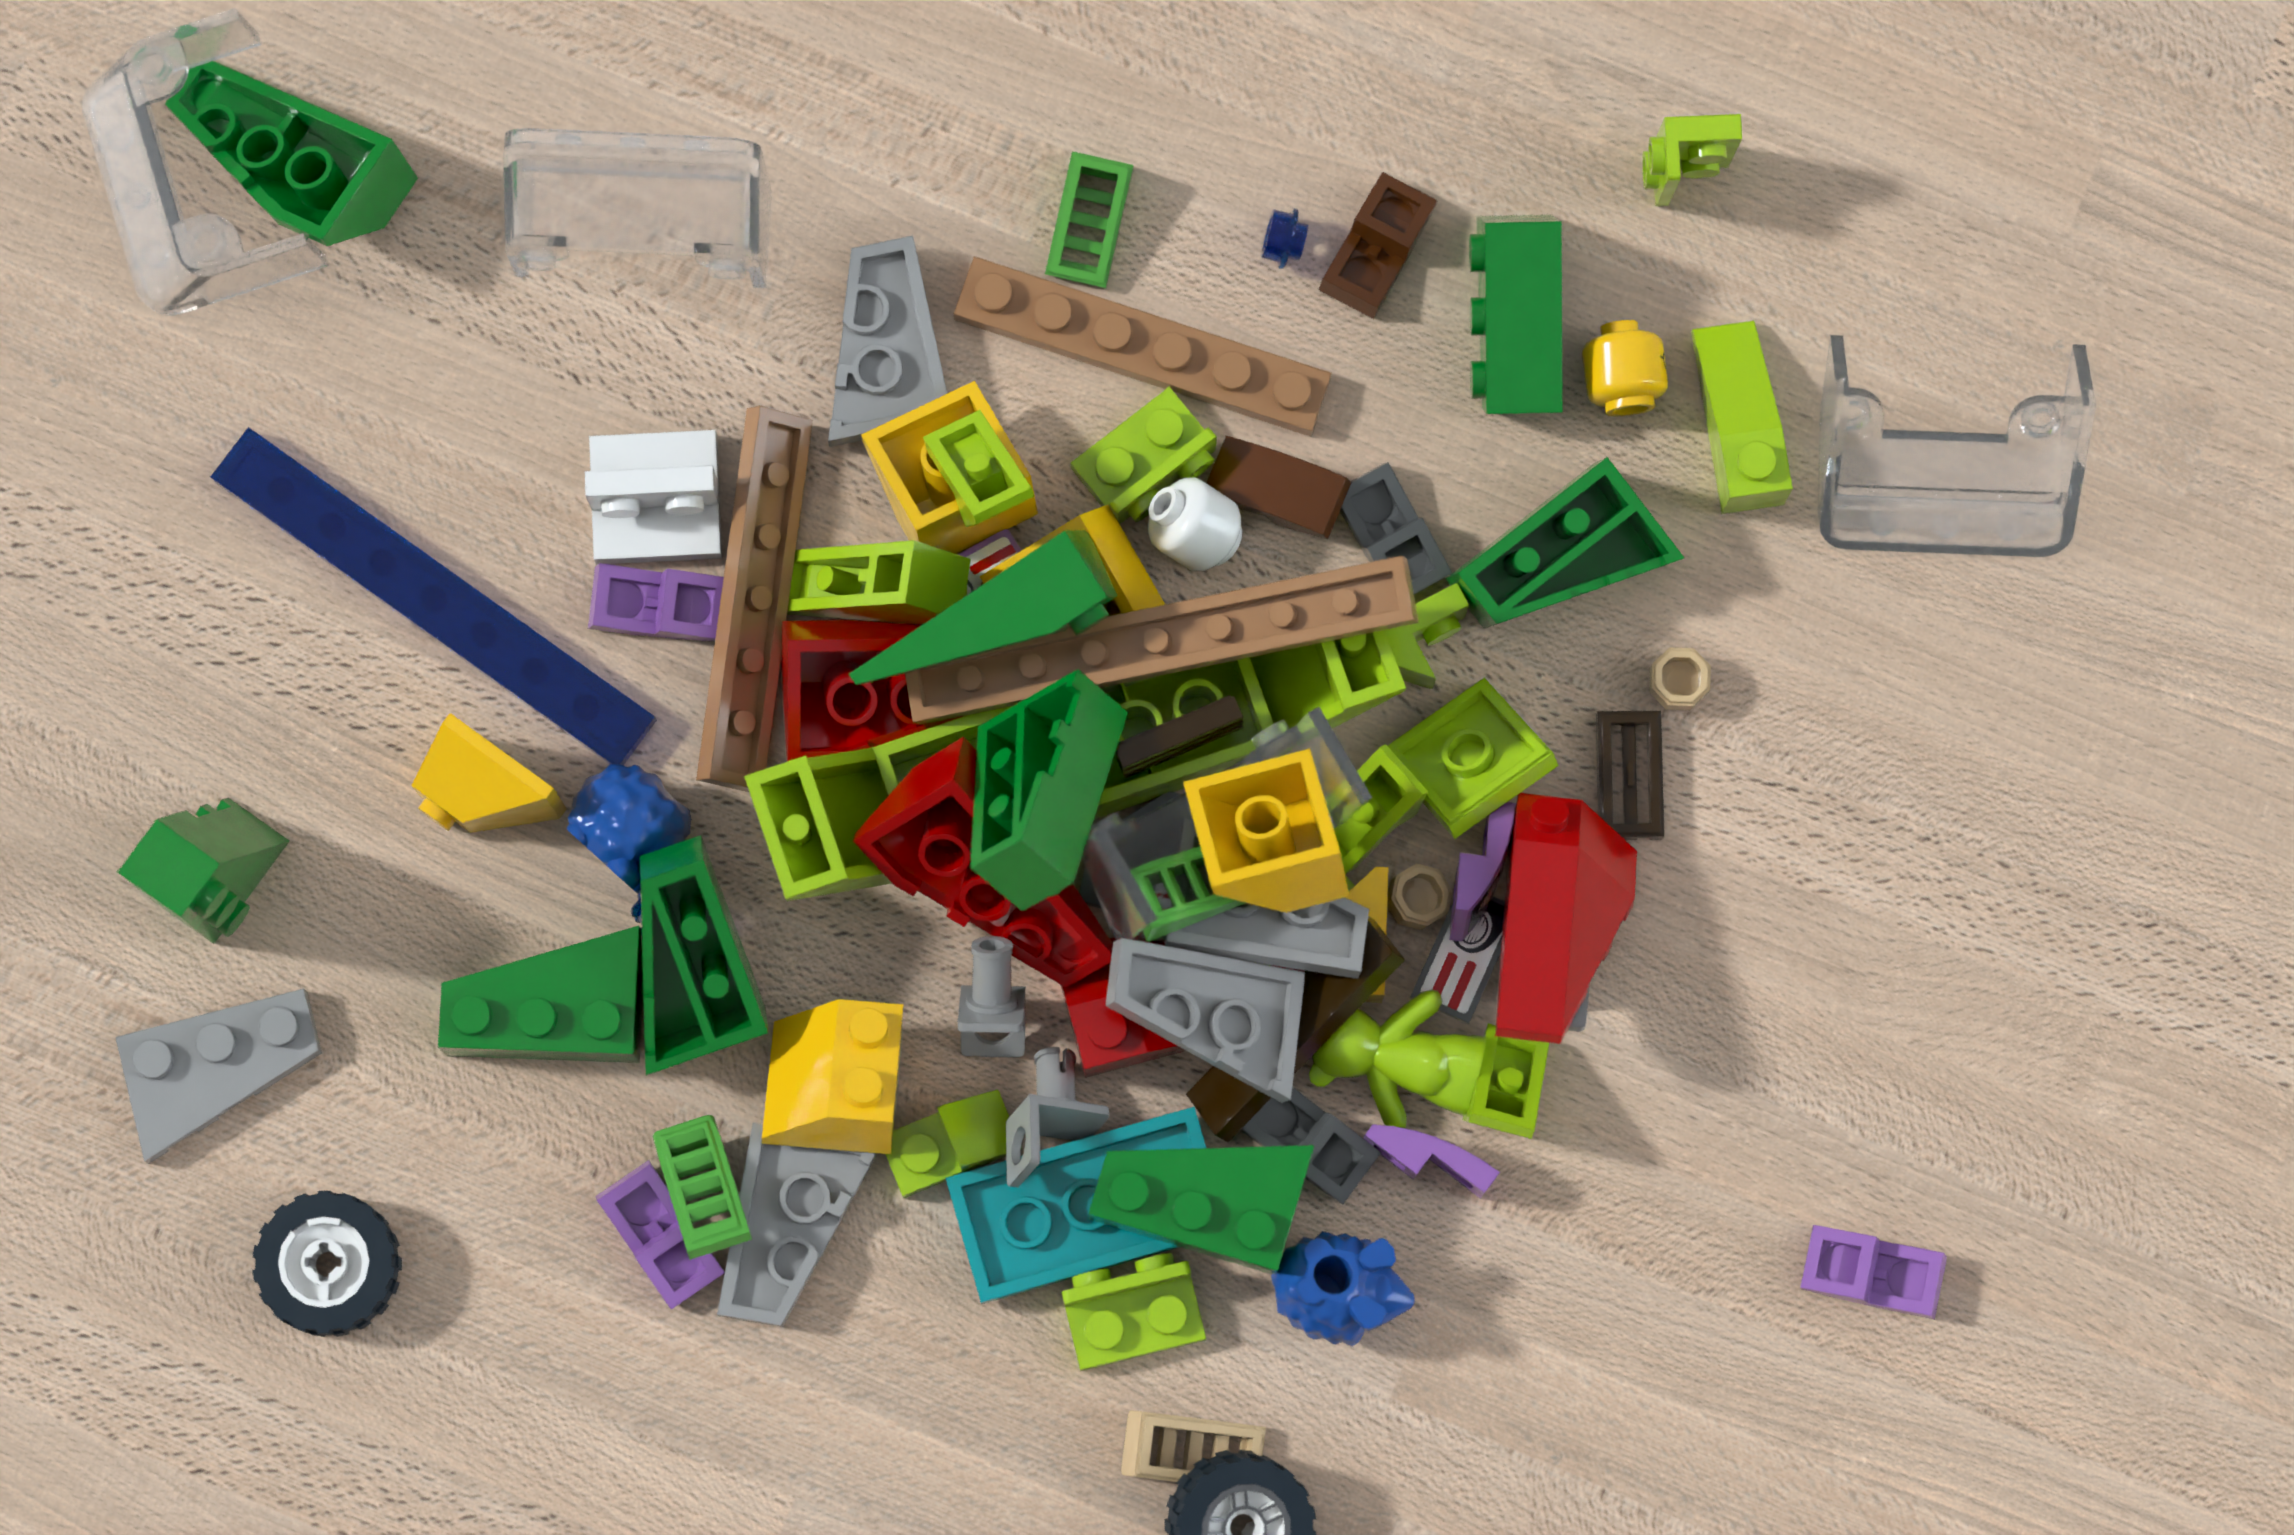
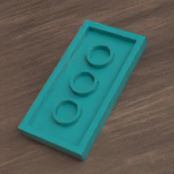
[946,1107,1206,1305]

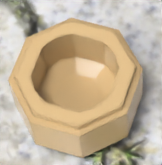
[1649,647,1711,711]
[1387,863,1453,930]

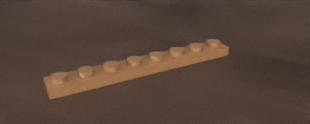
[905,556,1419,725]

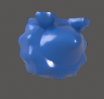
[566,764,692,894]
[1271,1231,1415,1347]

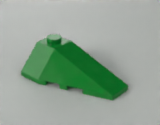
[165,55,418,246]

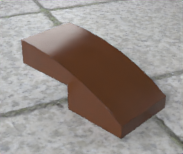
[1319,172,1437,319]
[1206,435,1352,539]

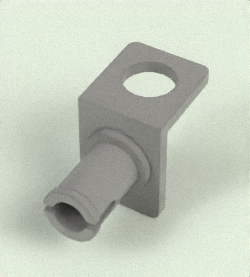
[958,936,1026,1057]
[1006,1047,1109,1188]

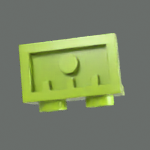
[1642,114,1742,206]
[1070,386,1217,524]
[1061,1253,1206,1371]

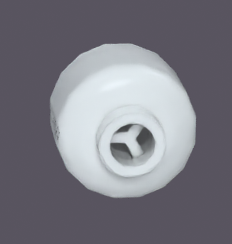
[1148,478,1242,571]

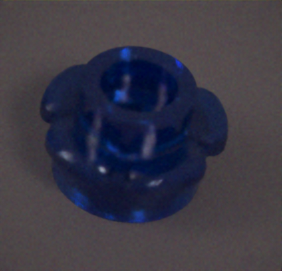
[1261,208,1309,269]

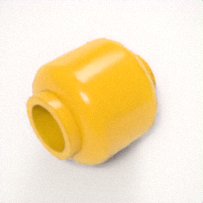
[1582,320,1668,416]

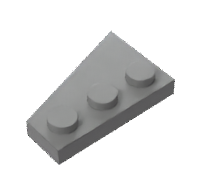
[828,235,947,447]
[1165,817,1369,979]
[1106,938,1305,1103]
[115,988,322,1164]
[717,1123,878,1327]

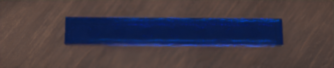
[210,427,657,765]

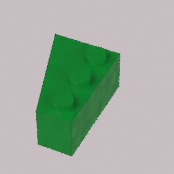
[1469,215,1563,414]
[1446,457,1685,629]
[971,669,1128,911]
[117,798,289,944]
[640,835,768,1075]
[438,926,643,1063]
[1088,1145,1315,1275]

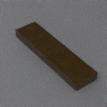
[1186,916,1405,1142]

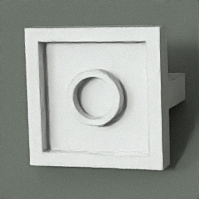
[585,430,722,565]

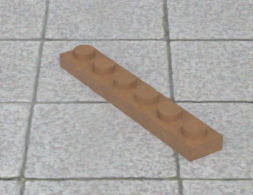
[954,256,1332,437]
[696,405,813,793]

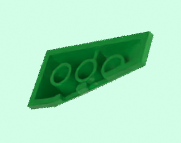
[849,530,1118,685]

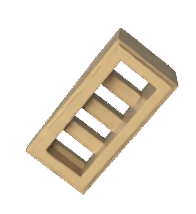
[1121,1410,1266,1482]

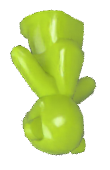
[1309,989,1486,1128]

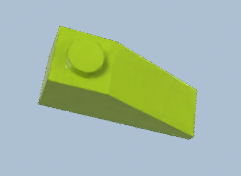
[1691,321,1793,514]
[787,540,971,624]

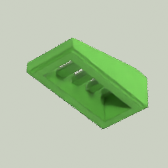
[1045,151,1134,288]
[1121,846,1245,942]
[653,1115,752,1260]

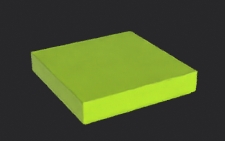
[1387,677,1559,839]

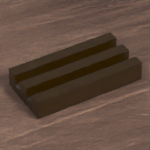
[1115,695,1244,778]
[1596,711,1664,840]

